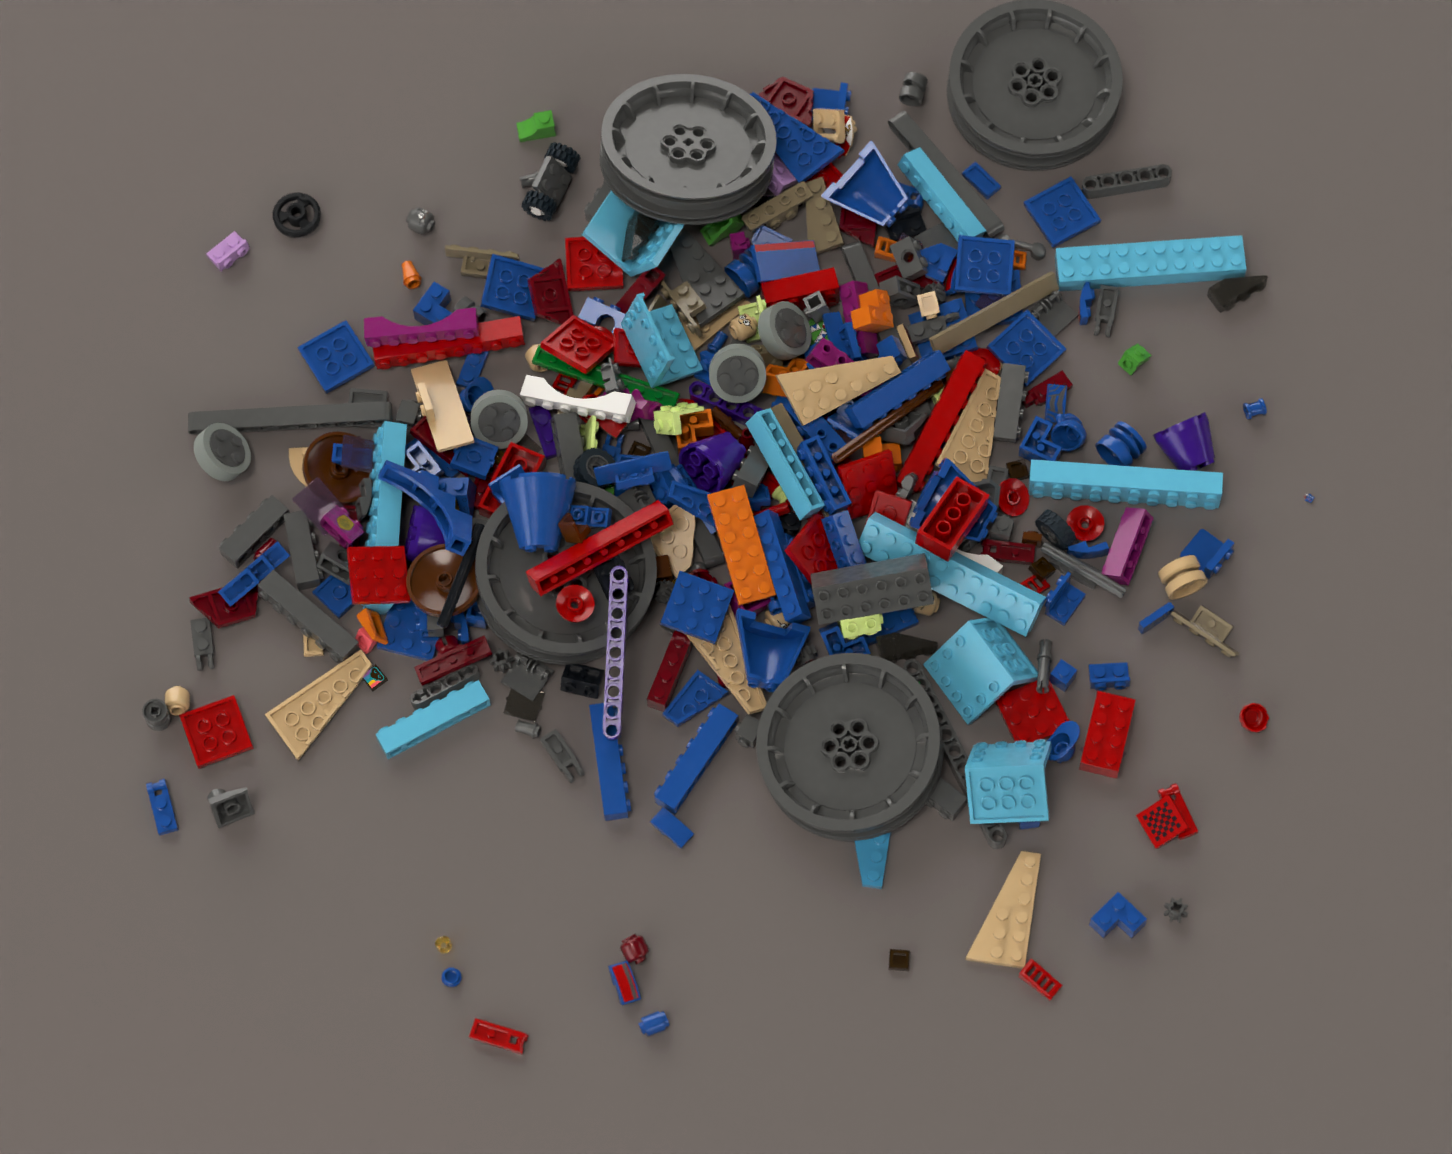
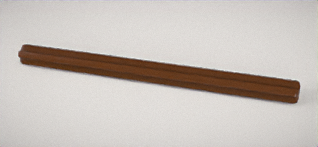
[831,380,944,463]

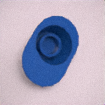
[459,377,494,413]
[1047,721,1080,763]

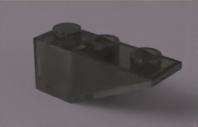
[622,210,661,262]
[1207,275,1268,313]
[875,632,938,664]

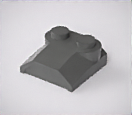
[879,411,928,445]
[207,787,255,828]

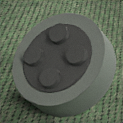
[758,301,811,360]
[709,344,766,403]
[471,390,528,449]
[194,423,251,481]

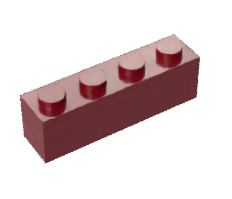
[647,630,693,712]

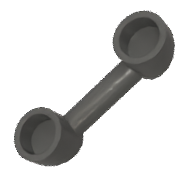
[996,234,1046,260]

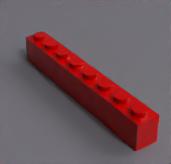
[373,316,525,370]
[896,350,986,494]
[525,500,674,596]

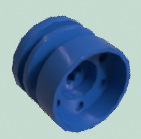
[724,247,764,297]
[1095,421,1147,466]

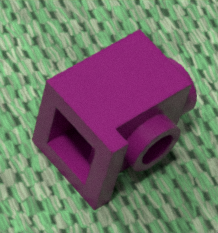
[729,231,750,260]

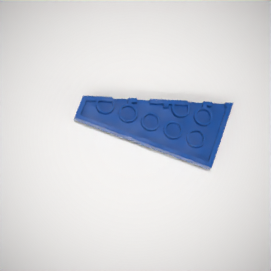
[750,92,845,183]

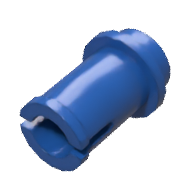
[707,331,728,355]

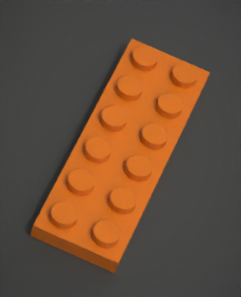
[707,485,776,606]

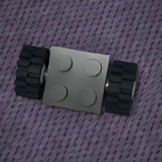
[521,142,580,221]

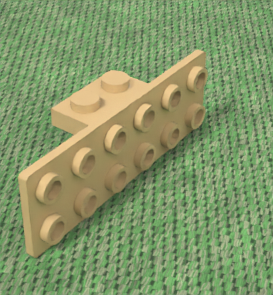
[411,360,474,452]

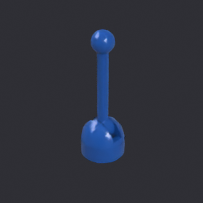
[768,597,782,615]

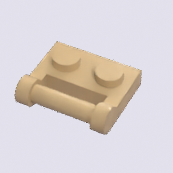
[813,108,845,144]

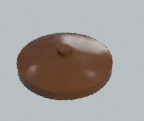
[302,431,373,505]
[406,544,480,617]

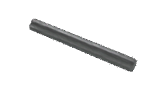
[1041,542,1126,598]

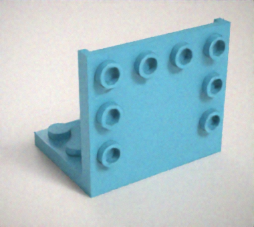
[581,190,685,277]
[621,292,703,389]
[923,618,1038,725]
[965,739,1052,824]

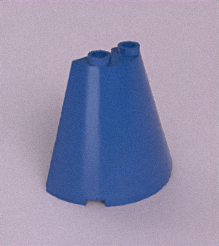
[821,141,909,227]
[909,458,998,542]
[500,472,576,553]
[735,608,811,692]

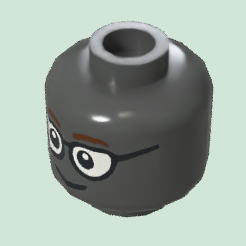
[406,207,435,235]

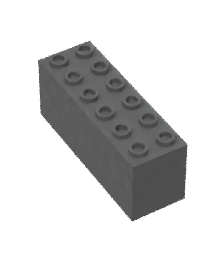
[811,553,934,625]

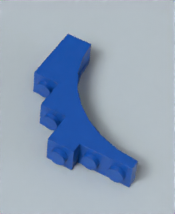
[378,460,473,556]

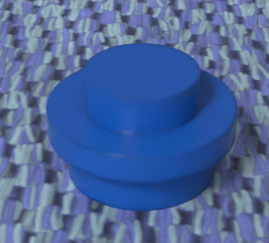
[442,967,462,987]

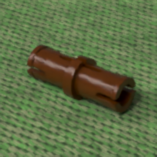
[711,405,743,439]

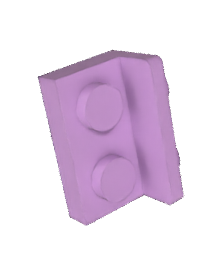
[768,153,798,196]
[206,231,250,271]

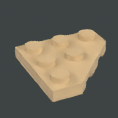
[650,505,696,578]

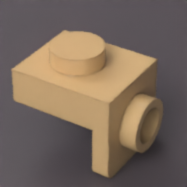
[917,291,941,320]

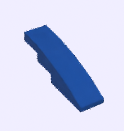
[218,541,290,607]

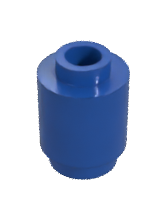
[638,1011,670,1037]

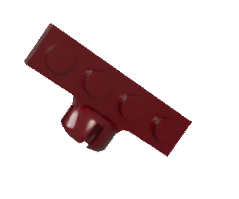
[414,635,493,686]

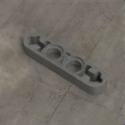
[410,664,480,710]

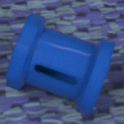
[1243,398,1267,420]

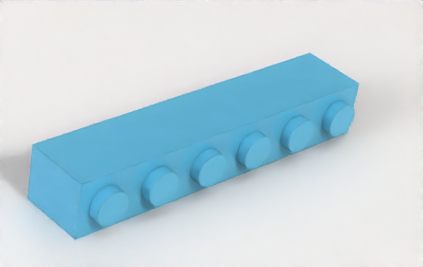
[897,147,986,242]
[745,408,825,521]
[375,680,491,759]

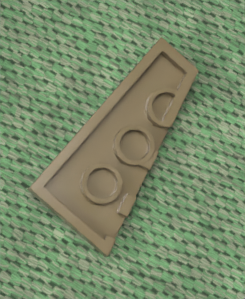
[806,177,845,255]

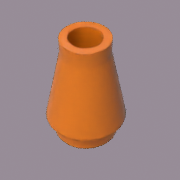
[402,261,421,289]

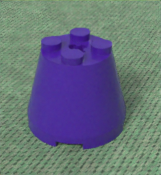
[1153,412,1215,471]
[679,431,746,493]
[405,505,445,562]

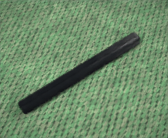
[437,523,485,628]

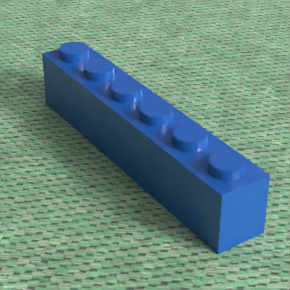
[844,350,951,430]
[753,509,812,624]
[589,703,631,821]
[654,704,739,815]

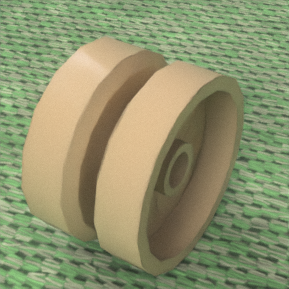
[1158,555,1208,600]

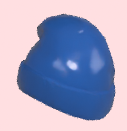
[1051,413,1087,451]

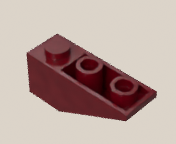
[615,267,665,314]

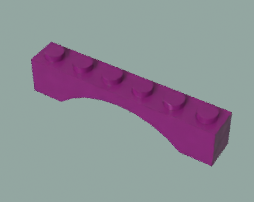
[364,308,479,347]

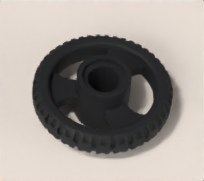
[273,192,321,238]

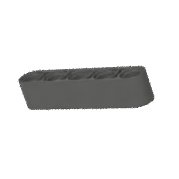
[1081,164,1172,199]

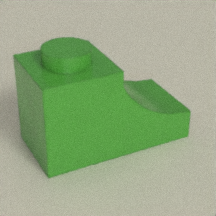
[516,110,556,142]
[700,214,745,246]

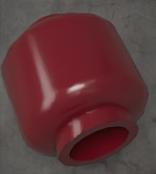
[620,934,649,964]

